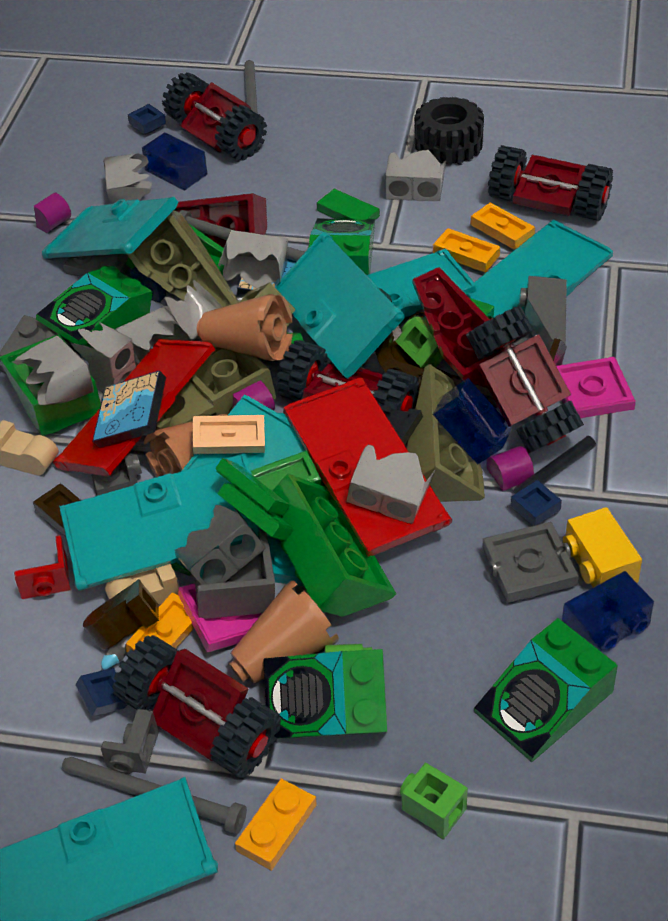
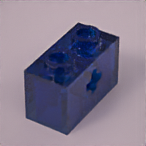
[142,132,208,191]
[432,378,512,465]
[562,571,654,652]

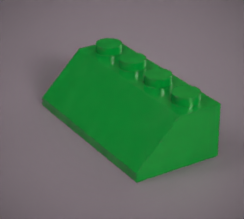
[273,473,397,617]

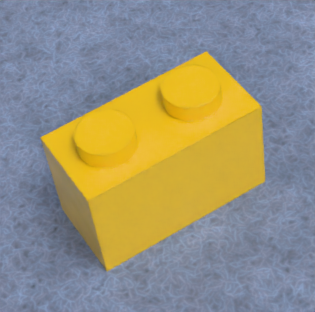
[563,507,642,596]

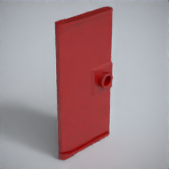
[53,339,216,476]
[283,378,452,556]

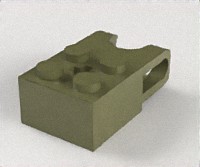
[162,347,276,427]

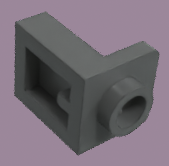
[91,452,142,496]
[101,709,159,774]

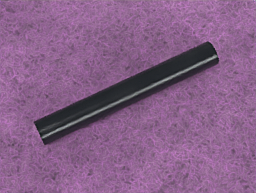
[514,436,596,494]

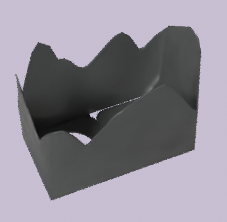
[175,505,266,585]

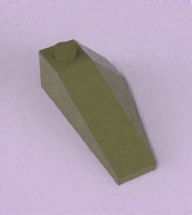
[127,210,239,307]
[407,364,485,502]

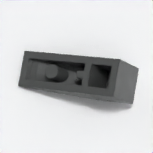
[518,276,567,366]

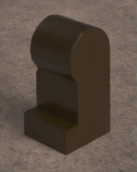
[83,579,159,649]

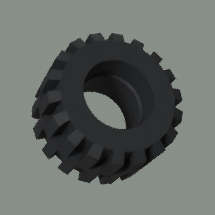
[414,97,484,165]

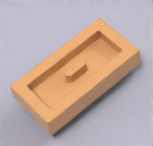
[193,415,265,454]

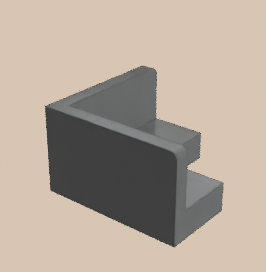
[195,527,275,619]

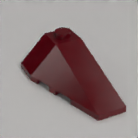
[174,193,267,248]
[412,267,515,388]

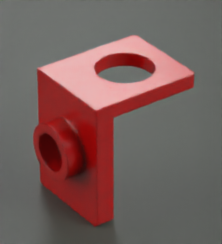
[14,535,71,599]

